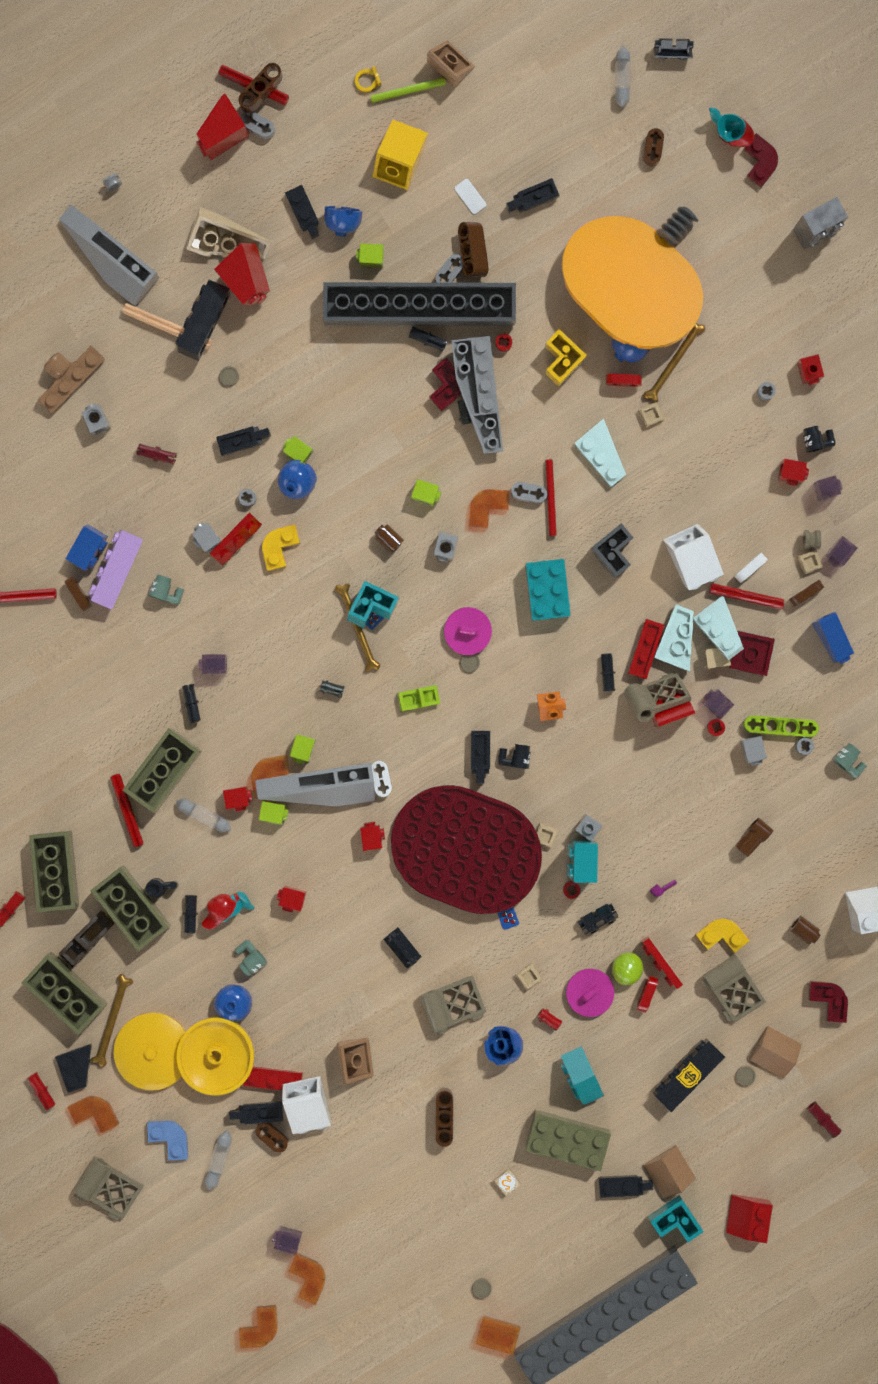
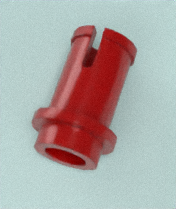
[537,1008,562,1031]

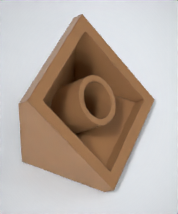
[427,40,475,88]
[749,1026,802,1078]
[338,1038,374,1084]
[643,1145,696,1198]

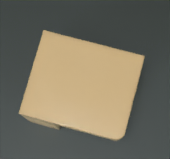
[705,648,731,669]

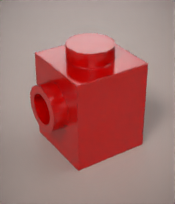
[797,354,824,386]
[778,459,809,486]
[223,786,253,812]
[360,822,385,851]
[276,886,307,913]

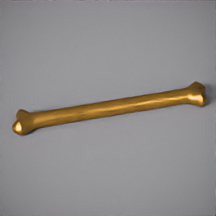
[644,323,705,402]
[335,583,381,672]
[91,974,133,1067]

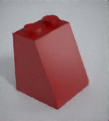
[196,94,249,161]
[214,243,270,305]

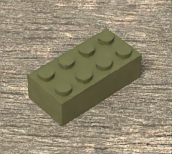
[123,728,202,813]
[29,830,79,912]
[90,865,171,951]
[21,952,108,1035]
[525,1109,611,1171]

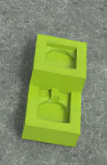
[397,685,441,712]

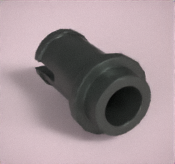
[457,400,472,425]
[320,680,345,698]

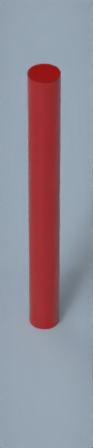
[545,459,557,536]

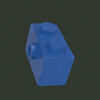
[65,525,108,571]

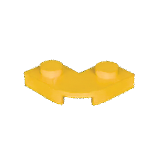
[262,524,300,571]
[695,918,750,953]

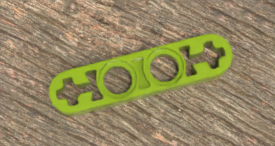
[743,715,819,737]

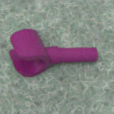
[650,880,677,897]

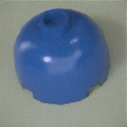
[324,206,363,237]
[612,338,650,363]
[277,460,317,499]
[214,984,252,1023]
[484,1026,524,1065]

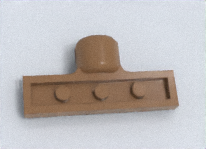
[37,345,105,413]

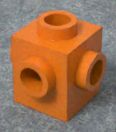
[537,691,566,721]

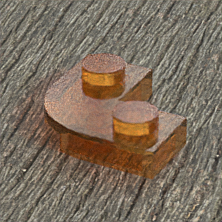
[469,489,510,528]
[251,755,290,799]
[67,1095,120,1133]
[288,1253,326,1305]
[239,1305,278,1349]

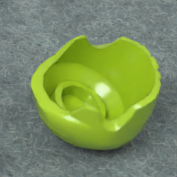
[612,953,643,985]

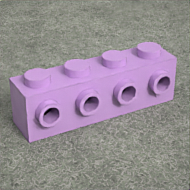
[88,529,143,610]

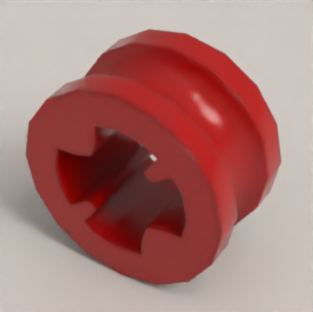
[495,333,513,352]
[707,719,725,736]
[563,881,581,899]

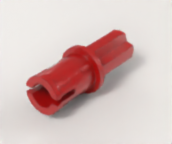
[0,891,25,927]
[26,1072,55,1110]

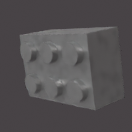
[793,197,848,249]

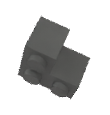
[590,523,633,579]

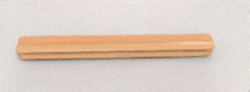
[122,303,212,349]

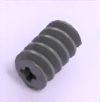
[656,206,699,246]

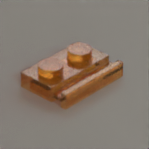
[476,1315,521,1355]

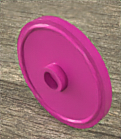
[444,607,492,655]
[566,968,614,1017]

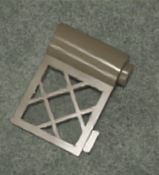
[624,673,692,722]
[702,954,766,1023]
[419,975,486,1035]
[73,1157,143,1220]

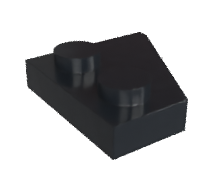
[55,1044,92,1093]

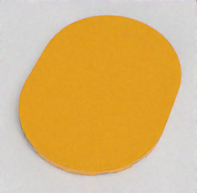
[561,216,703,349]

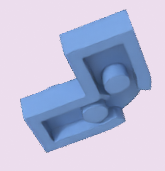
[147,1120,188,1160]

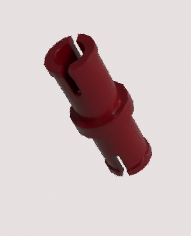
[136,444,177,465]
[807,1101,842,1138]

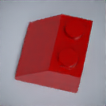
[652,693,695,727]
[726,1194,773,1244]

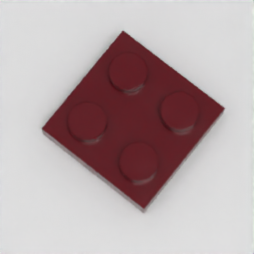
[729,631,775,676]

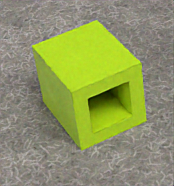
[356,243,384,268]
[283,436,314,464]
[411,479,441,506]
[290,734,316,764]
[259,801,289,824]

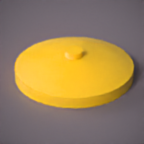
[114,1012,186,1090]
[177,1017,255,1096]

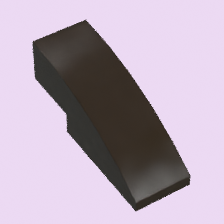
[59,910,115,968]

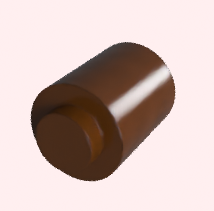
[374,524,404,554]
[790,915,821,945]

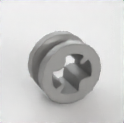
[103,174,122,191]
[757,382,776,401]
[238,489,257,507]
[795,738,814,755]

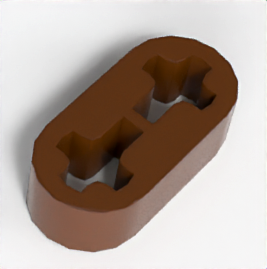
[643,128,664,166]
[64,576,92,611]
[789,579,825,607]
[256,1123,288,1153]

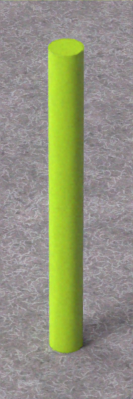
[370,77,446,103]

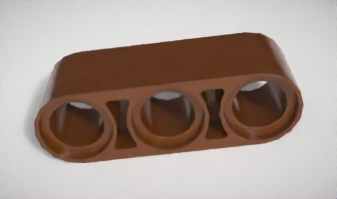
[238,63,283,114]
[458,222,489,278]
[436,1088,453,1147]

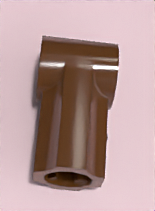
[736,817,774,857]

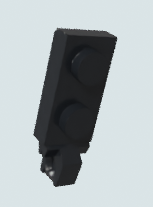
[506,178,560,213]
[285,185,319,239]
[216,426,271,456]
[471,731,490,784]
[229,1101,283,1124]
[599,1175,653,1198]

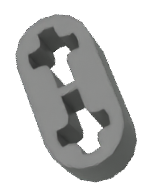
[241,112,275,140]
[436,254,463,283]
[511,482,547,503]

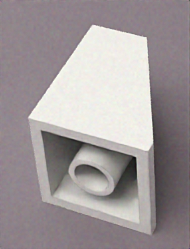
[663,524,724,590]
[845,886,878,934]
[282,1076,331,1134]

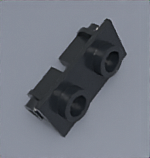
[654,38,694,60]
[578,903,618,935]
[383,927,422,969]

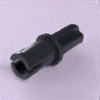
[408,326,447,351]
[600,653,616,692]
[182,684,200,723]
[183,895,198,934]

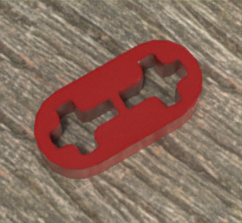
[605,374,642,387]
[636,975,658,1013]

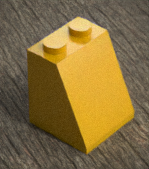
[372,119,428,190]

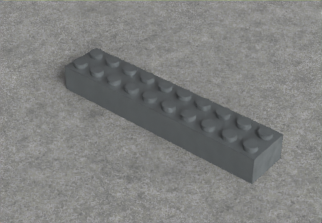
[323,282,516,326]
[513,1245,698,1384]

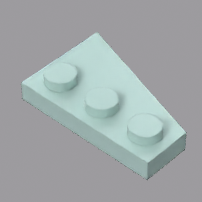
[574,419,626,487]
[693,596,744,660]
[654,604,694,672]

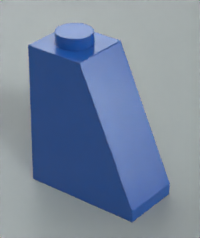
[812,612,854,664]

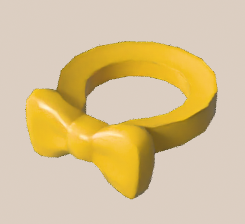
[355,66,382,93]

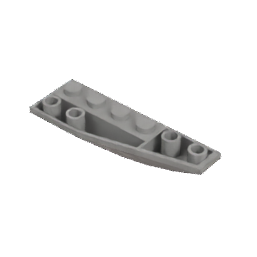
[59,205,159,307]
[451,336,503,454]
[255,763,375,807]

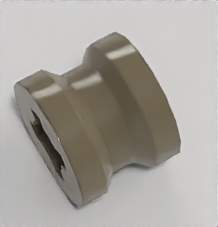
[803,530,821,549]

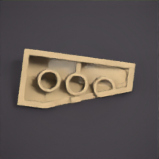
[186,207,272,259]

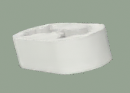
[734,552,768,583]
[372,761,392,797]

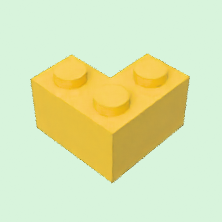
[545,329,587,386]

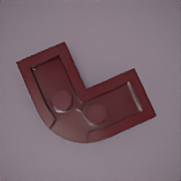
[743,133,778,188]
[429,357,461,412]
[808,981,848,1023]

